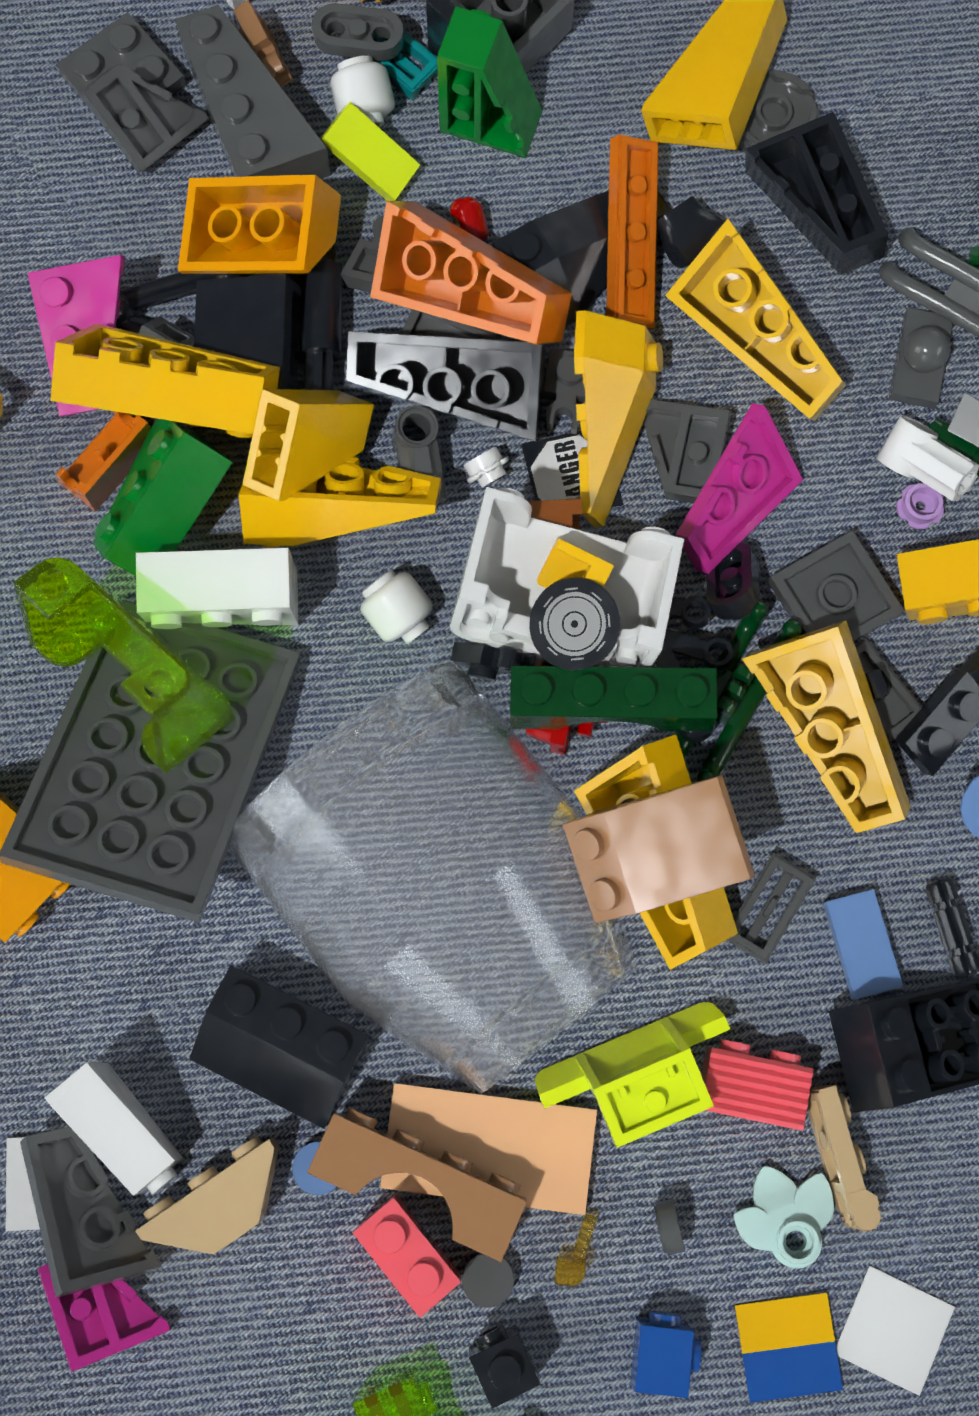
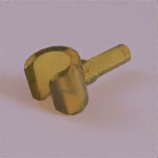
[554,1214,597,1287]

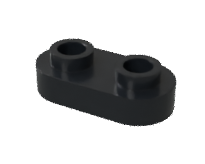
[706,543,760,620]

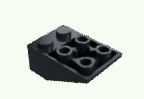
[828,978,979,1113]

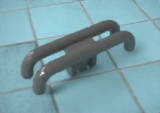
[879,227,979,337]

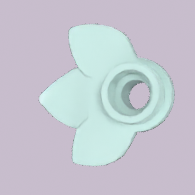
[733,1166,834,1268]

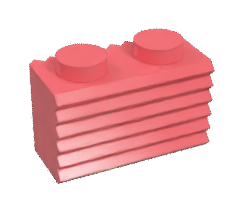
[701,1039,813,1131]

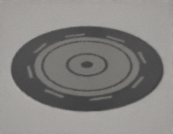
[529,578,620,670]

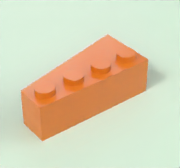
[370,201,572,345]

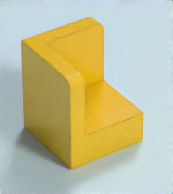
[537,538,614,588]

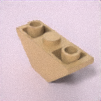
[135,1135,280,1255]

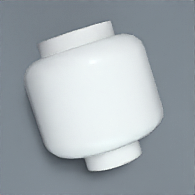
[330,56,395,127]
[360,569,432,644]

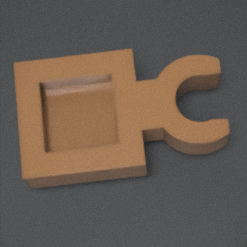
[233,0,294,87]

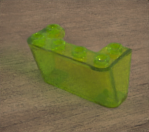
[13,557,231,774]

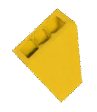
[242,389,374,501]

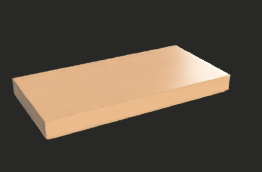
[380,1083,597,1215]

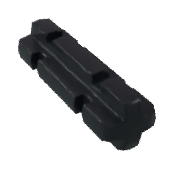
[925,879,979,978]

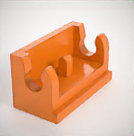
[55,411,151,511]

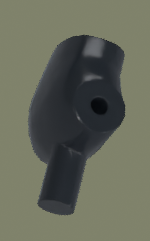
[657,196,724,268]

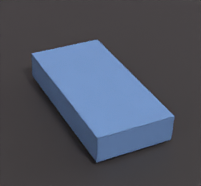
[823,889,904,1000]

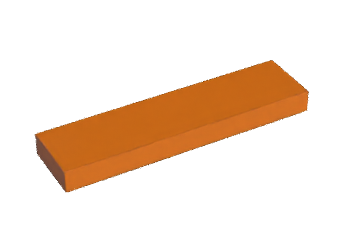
[606,134,659,330]

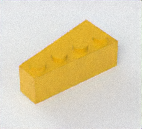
[665,219,846,421]
[574,734,738,970]

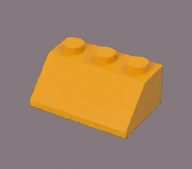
[178,175,341,274]

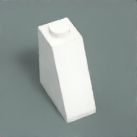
[44,1062,183,1196]

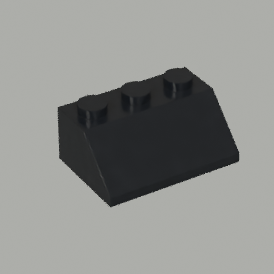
[189,965,372,1129]

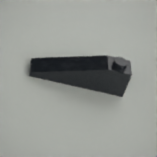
[492,190,672,327]

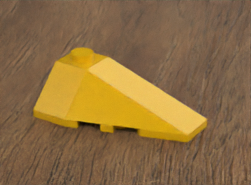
[574,310,663,528]
[239,457,441,548]

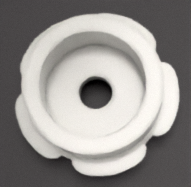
[463,446,509,488]

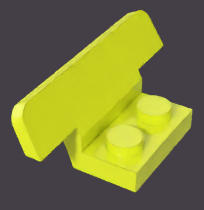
[535,1002,731,1148]

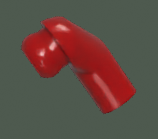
[450,196,489,242]

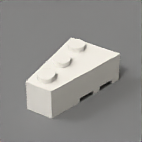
[136,548,299,629]

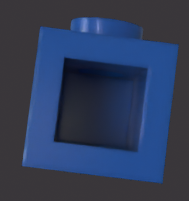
[630,1311,701,1398]

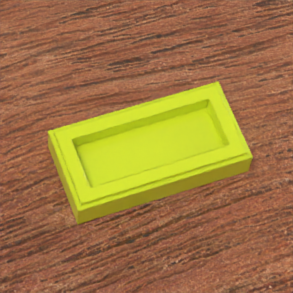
[320,102,420,201]

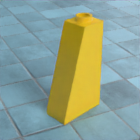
[641,0,787,150]

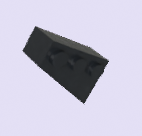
[745,112,888,275]

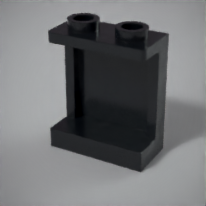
[194,273,302,390]

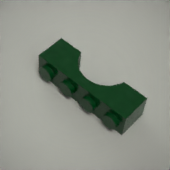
[510,666,717,731]

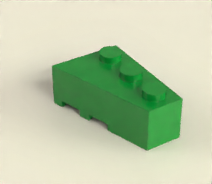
[93,418,232,576]

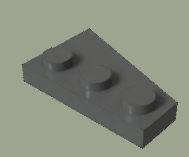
[20,1127,162,1298]

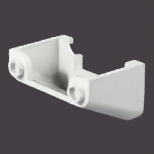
[450,487,684,667]

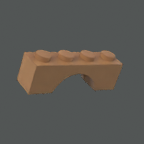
[307,1107,527,1262]

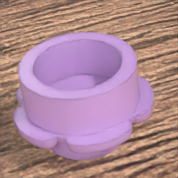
[896,483,944,529]

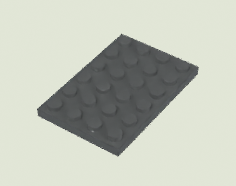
[0,598,300,923]

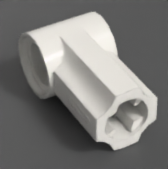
[876,415,979,501]

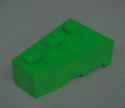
[437,6,543,158]

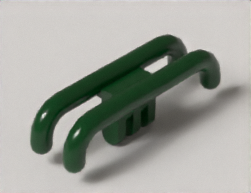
[675,600,802,782]

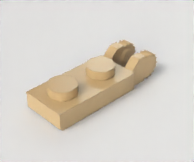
[807,1085,882,1232]

